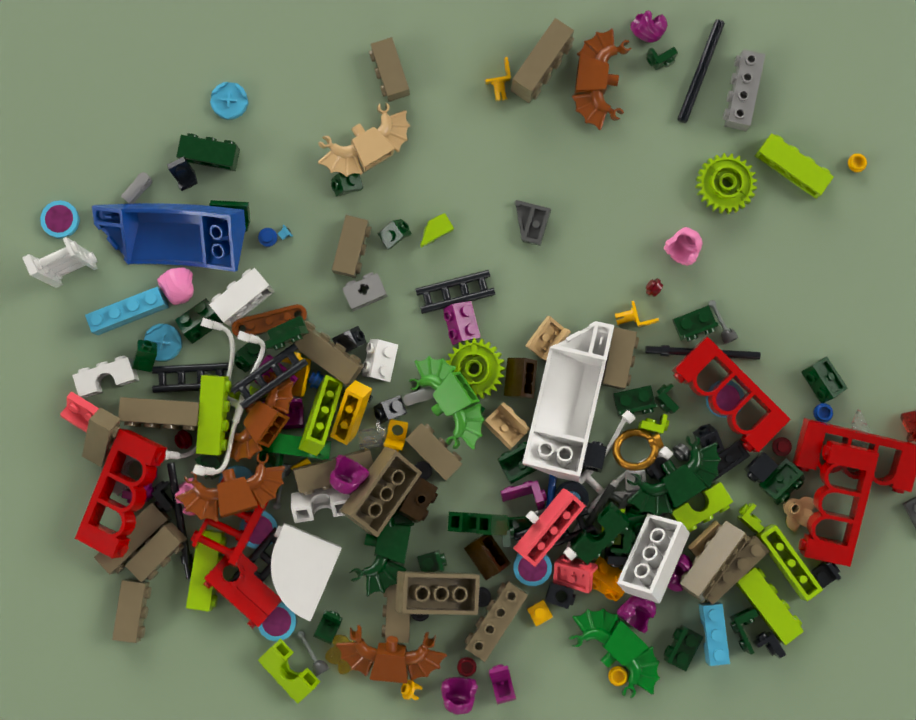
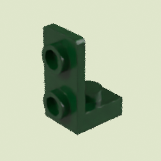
[502,516,539,547]
[417,550,447,572]
[730,607,759,655]

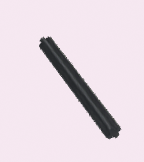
[677,19,725,123]

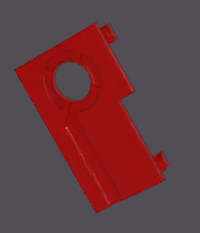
[203,546,282,629]

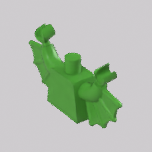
[409,356,485,450]

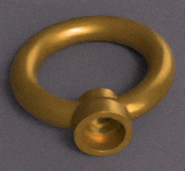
[612,428,664,471]

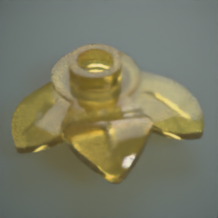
[325,634,355,674]

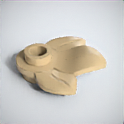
[783,496,815,532]

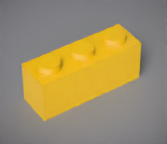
[330,380,372,445]

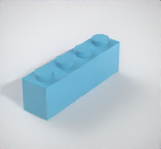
[85,287,169,335]

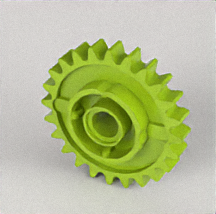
[695,153,757,214]
[446,338,506,399]

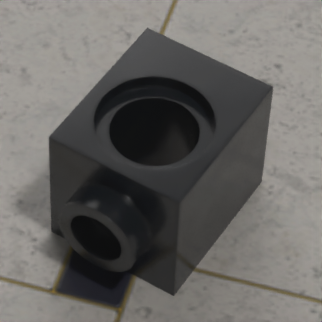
[582,441,607,473]
[744,452,779,483]
[544,581,576,609]

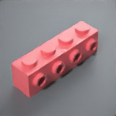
[513,488,586,567]

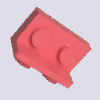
[60,391,99,433]
[553,554,598,594]

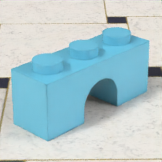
[699,602,730,666]

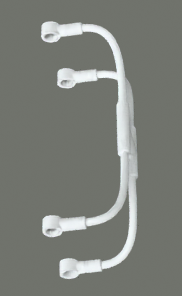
[165,318,265,476]
[526,410,673,561]

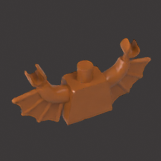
[572,28,631,130]
[225,370,294,462]
[176,452,285,522]
[336,625,447,684]

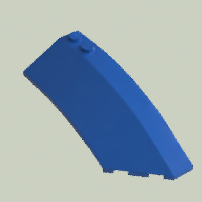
[92,203,246,272]

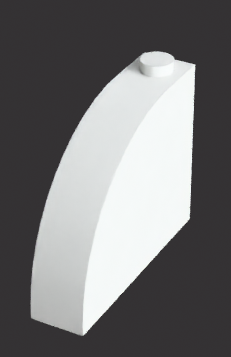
[271,523,342,621]

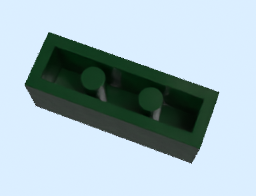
[176,133,240,171]

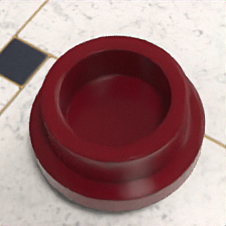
[646,278,663,297]
[174,430,192,449]
[772,437,792,456]
[457,657,477,677]

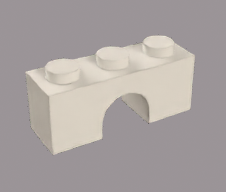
[72,356,139,398]
[291,488,351,523]

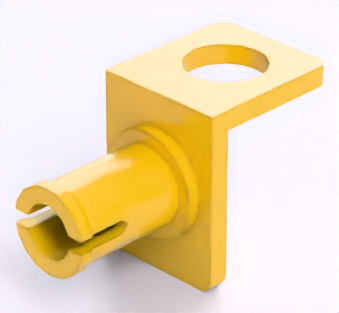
[485,57,511,101]
[615,301,659,327]
[383,419,409,452]

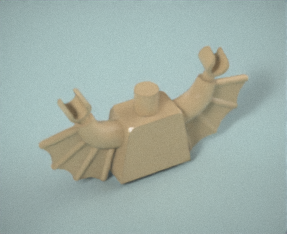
[318,103,410,177]

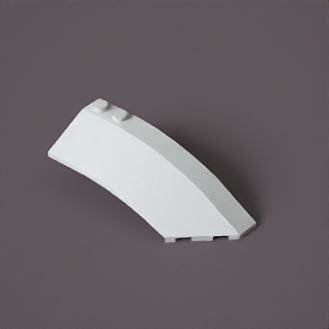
[522,321,614,482]

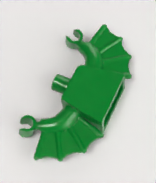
[569,608,660,698]

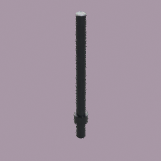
[645,345,761,360]
[167,462,193,579]

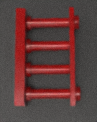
[190,478,269,567]

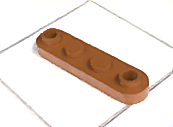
[232,304,307,337]

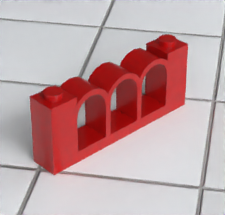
[672,337,791,452]
[793,418,916,494]
[75,429,167,558]
[799,440,879,567]

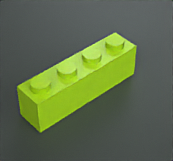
[754,133,834,199]
[196,375,232,455]
[299,375,343,456]
[755,524,823,602]
[186,529,227,612]
[736,567,804,645]

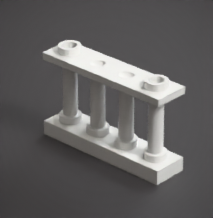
[22,237,98,288]

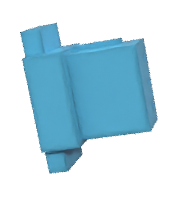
[277,225,293,240]

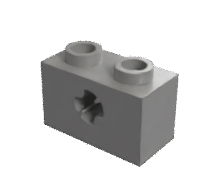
[342,272,387,311]

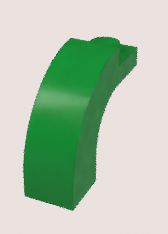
[261,434,332,460]

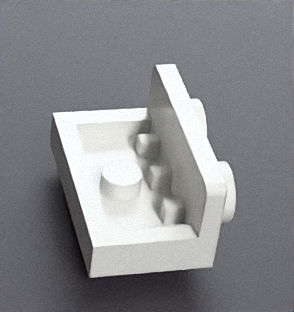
[362,339,398,382]

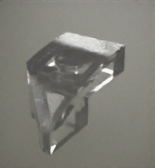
[851,410,871,448]

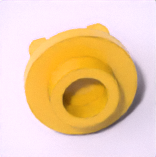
[401,679,422,700]

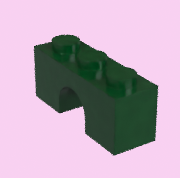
[570,502,629,565]
[448,512,508,536]

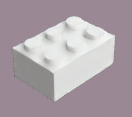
[209,268,275,327]

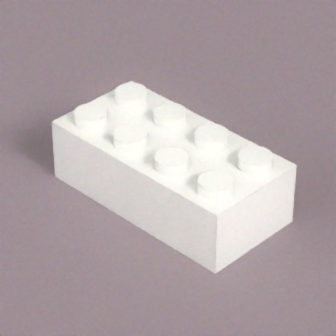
[617,514,690,604]

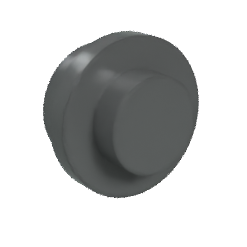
[673,443,691,461]

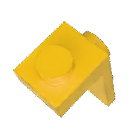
[281,352,311,397]

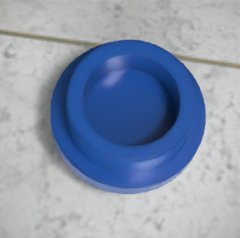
[258,228,277,247]
[308,370,324,389]
[813,403,833,422]

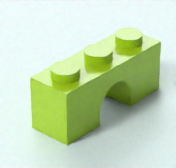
[669,482,733,532]
[258,638,320,704]

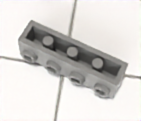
[723,49,765,131]

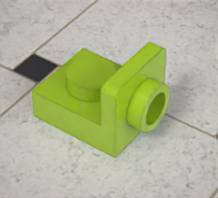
[638,414,669,435]
[737,503,764,534]

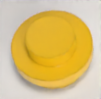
[847,153,867,173]
[608,666,628,686]

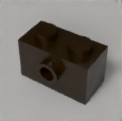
[504,358,537,399]
[396,477,438,523]
[464,534,511,580]

